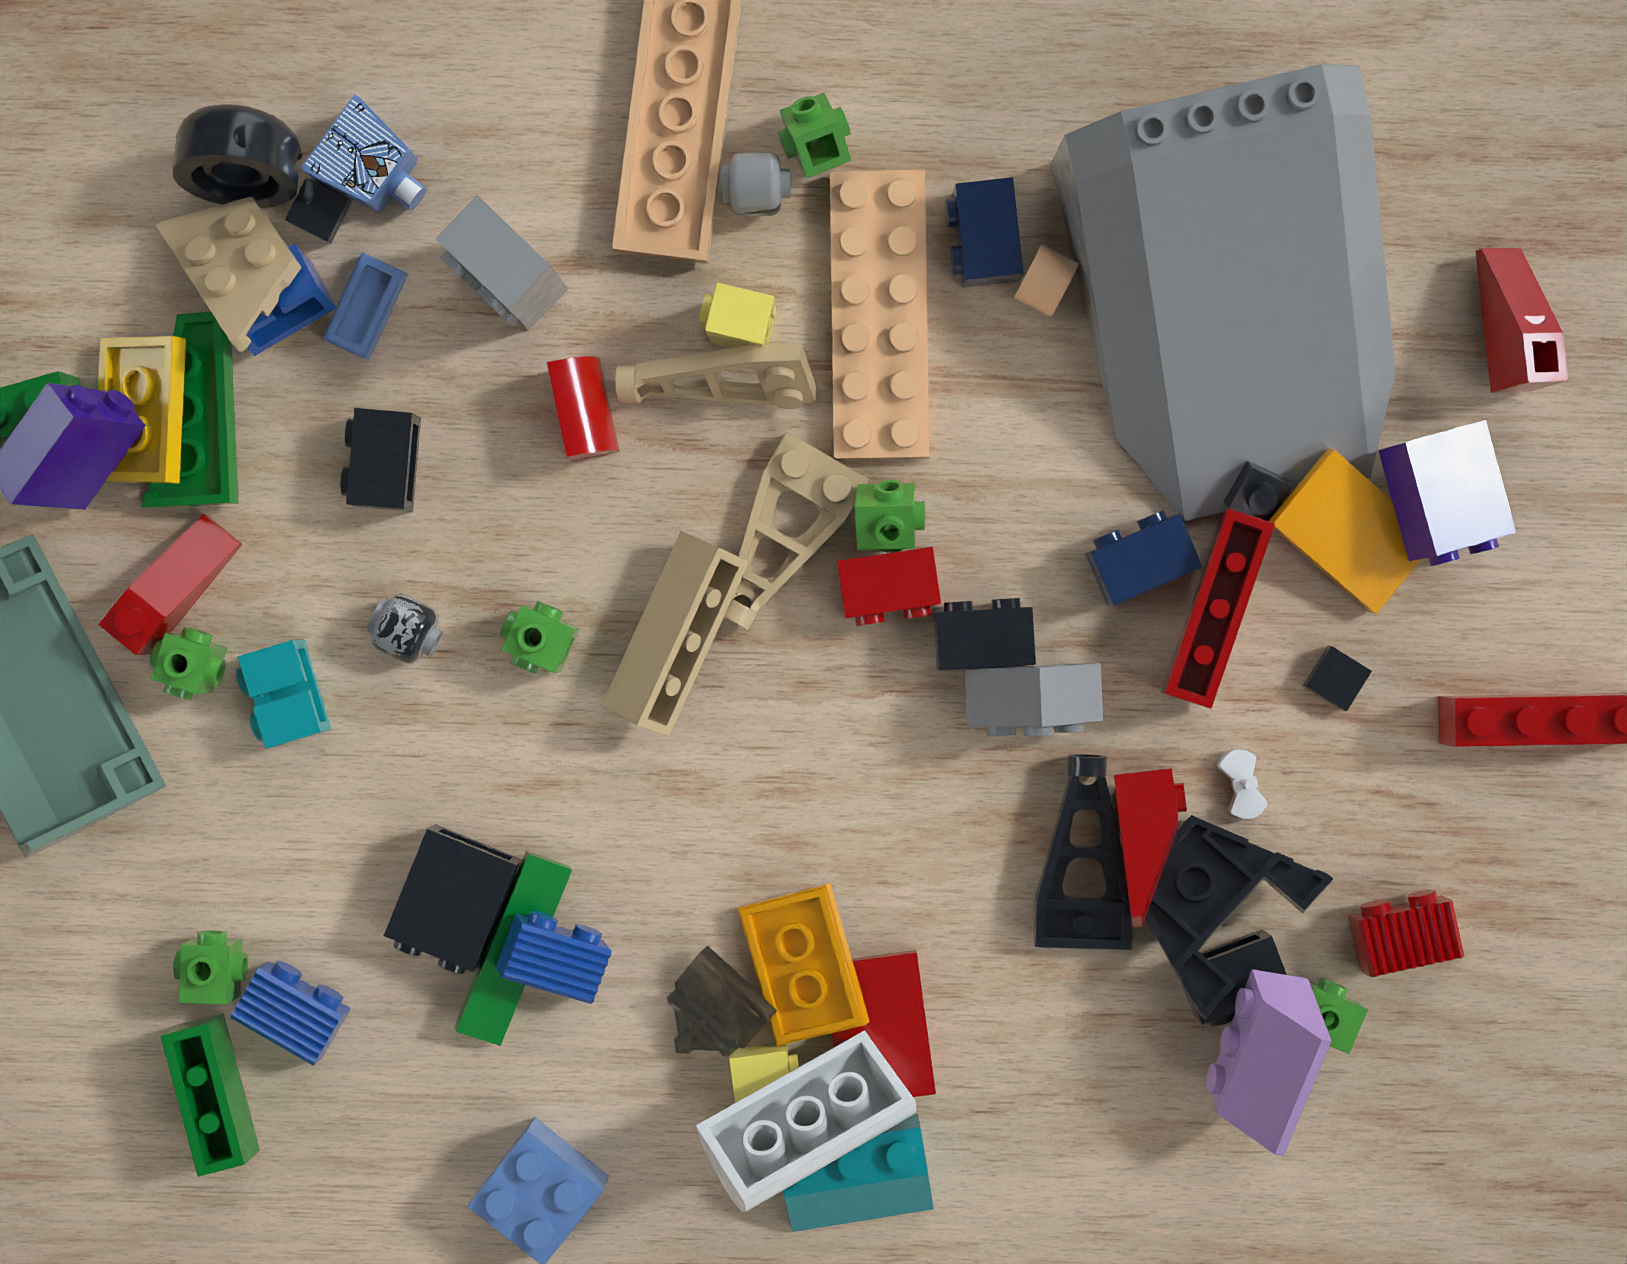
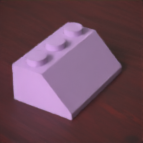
[1206,970,1331,1156]

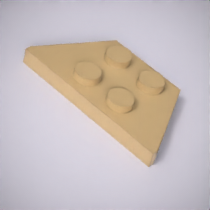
[156,197,301,353]

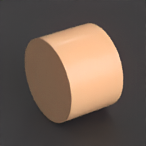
[1014,244,1079,317]

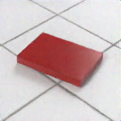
[832,950,936,1097]

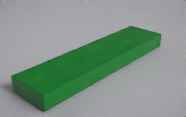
[454,851,572,1046]

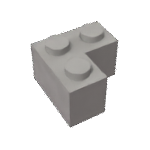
[965,663,1103,736]

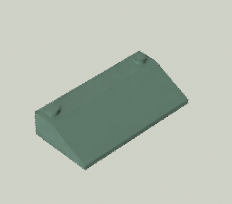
[0,534,166,859]

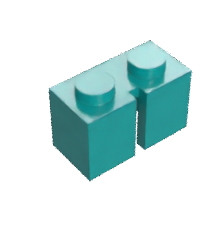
[236,639,332,749]

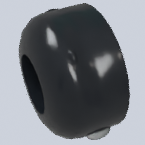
[173,104,302,208]

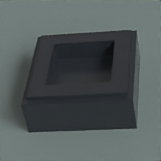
[285,177,352,244]
[1303,646,1372,712]

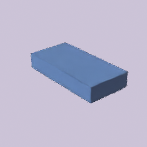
[322,253,408,361]

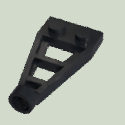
[1034,754,1132,950]

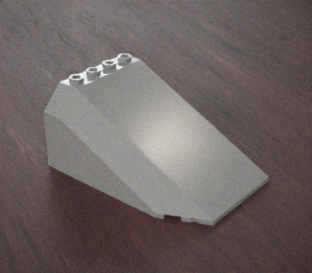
[1051,64,1395,521]

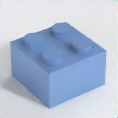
[467,1117,609,1264]

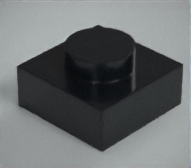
[1223,461,1293,521]

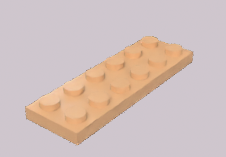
[612,0,742,264]
[830,170,929,460]

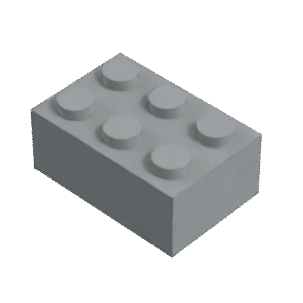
[435,195,568,329]

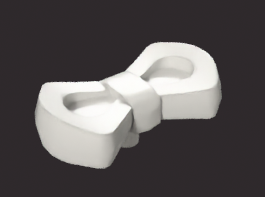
[1217,748,1267,820]

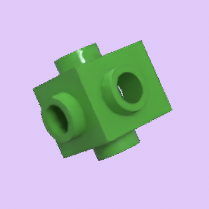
[778,93,852,178]
[855,480,925,553]
[500,601,579,674]
[150,627,227,700]
[173,930,248,1005]
[1309,977,1368,1054]

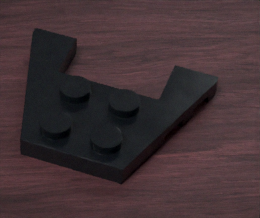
[1145,815,1333,1020]

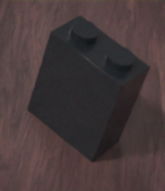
[383,824,522,974]

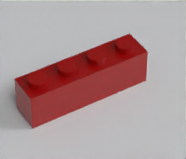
[1161,508,1275,709]
[1438,693,1627,747]

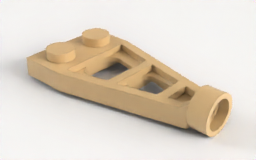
[615,343,817,409]
[724,432,869,630]

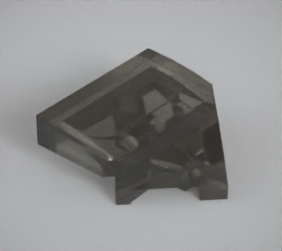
[667,946,777,1056]

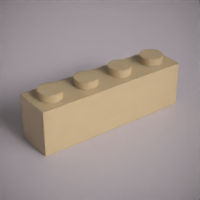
[601,531,749,737]

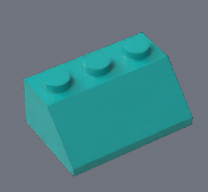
[783,1113,934,1232]

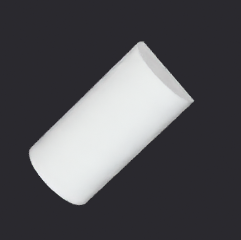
[696,1031,917,1213]

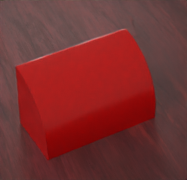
[547,356,620,462]

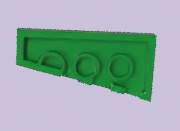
[141,311,239,509]

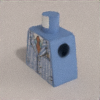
[301,94,427,212]

